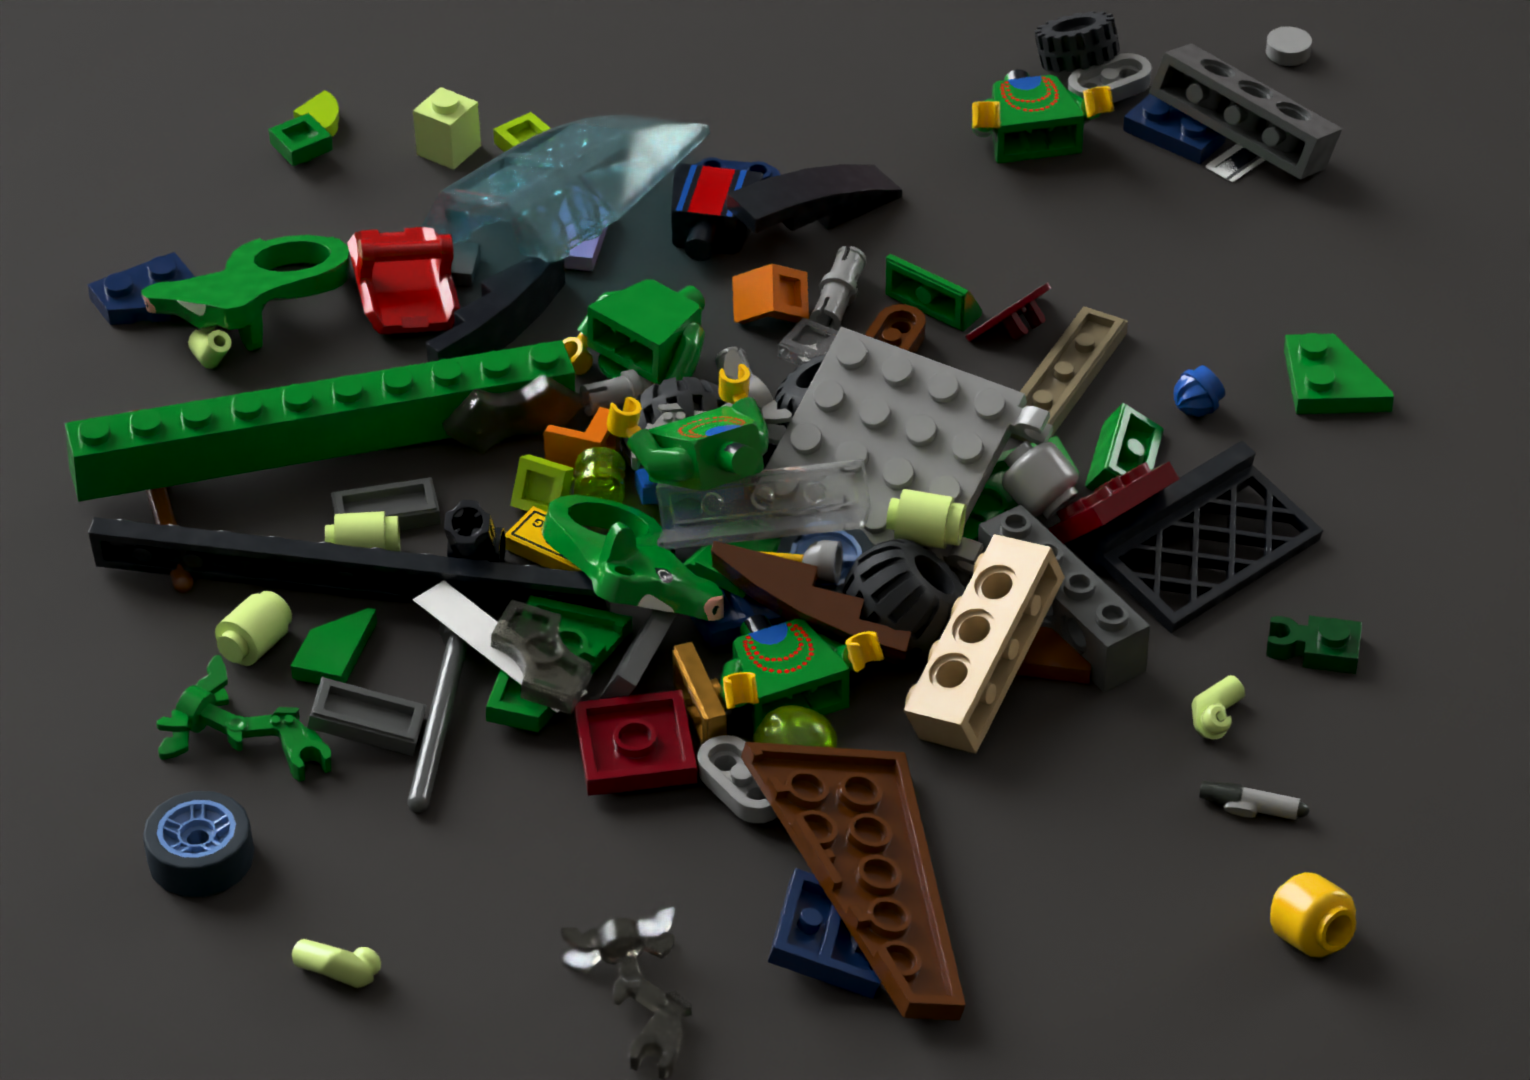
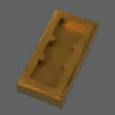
[672,642,727,745]

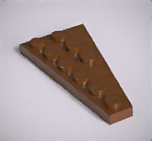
[741,742,966,1021]

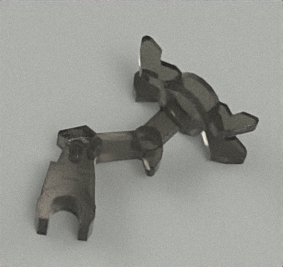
[561,907,692,1080]

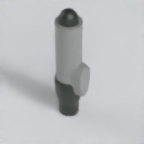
[1199,781,1309,820]

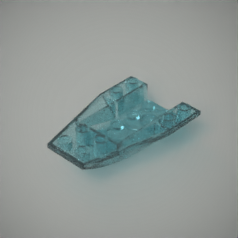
[421,115,710,262]

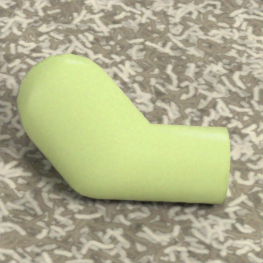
[188,327,232,369]
[1192,675,1245,740]
[292,939,381,988]

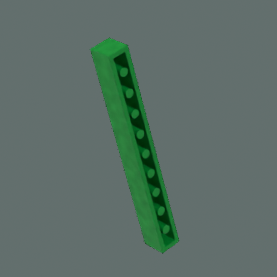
[65,340,575,502]

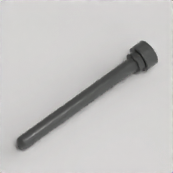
[407,623,472,813]

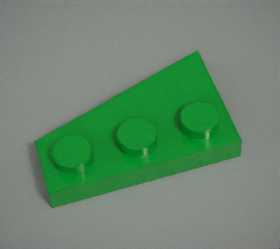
[486,595,633,732]

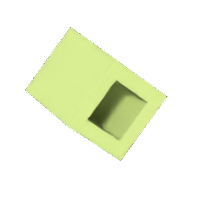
[413,87,481,170]

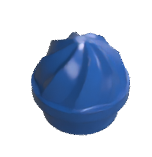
[1174,365,1225,417]

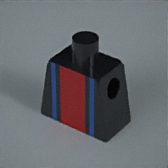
[671,163,763,261]

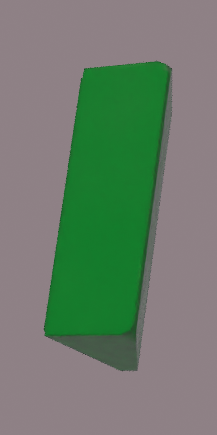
[885,254,982,332]
[1085,403,1164,491]

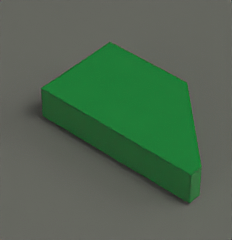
[291,608,377,684]

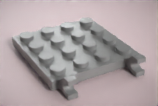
[750,327,1054,576]

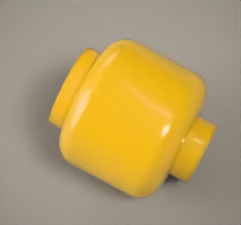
[1270,872,1356,958]

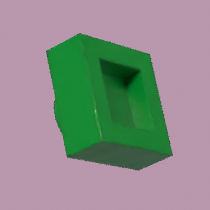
[269,113,333,166]

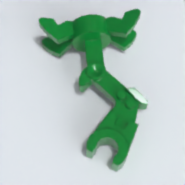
[156,655,331,782]

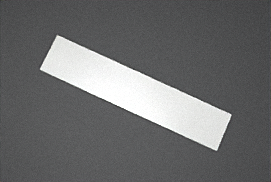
[413,581,588,713]

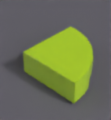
[293,90,340,137]

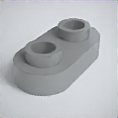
[1068,53,1151,103]
[698,735,778,823]

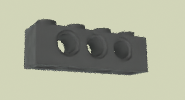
[1149,43,1343,180]
[978,505,1150,693]

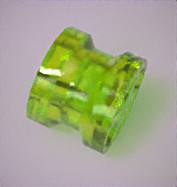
[574,447,625,503]

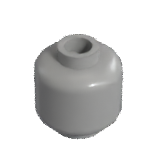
[1002,441,1079,519]

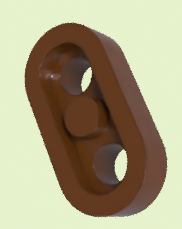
[865,304,926,353]

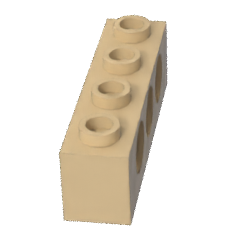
[904,534,1065,754]

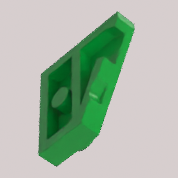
[1284,333,1394,414]

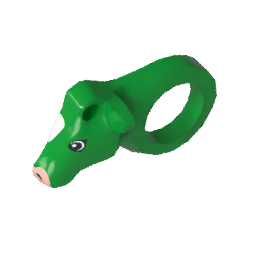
[141,235,351,351]
[541,495,724,621]

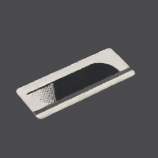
[1205,144,1265,182]

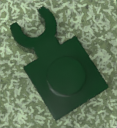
[1266,615,1362,674]

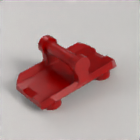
[347,227,460,334]

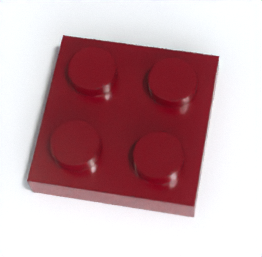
[1048,461,1179,544]
[574,690,698,796]

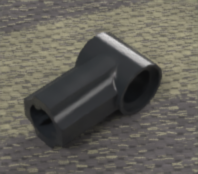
[444,500,506,563]

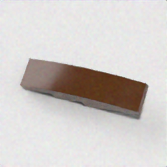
[711,541,911,668]

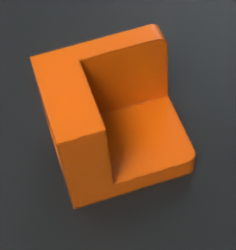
[732,263,809,324]
[543,407,620,481]

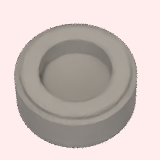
[1266,27,1312,66]

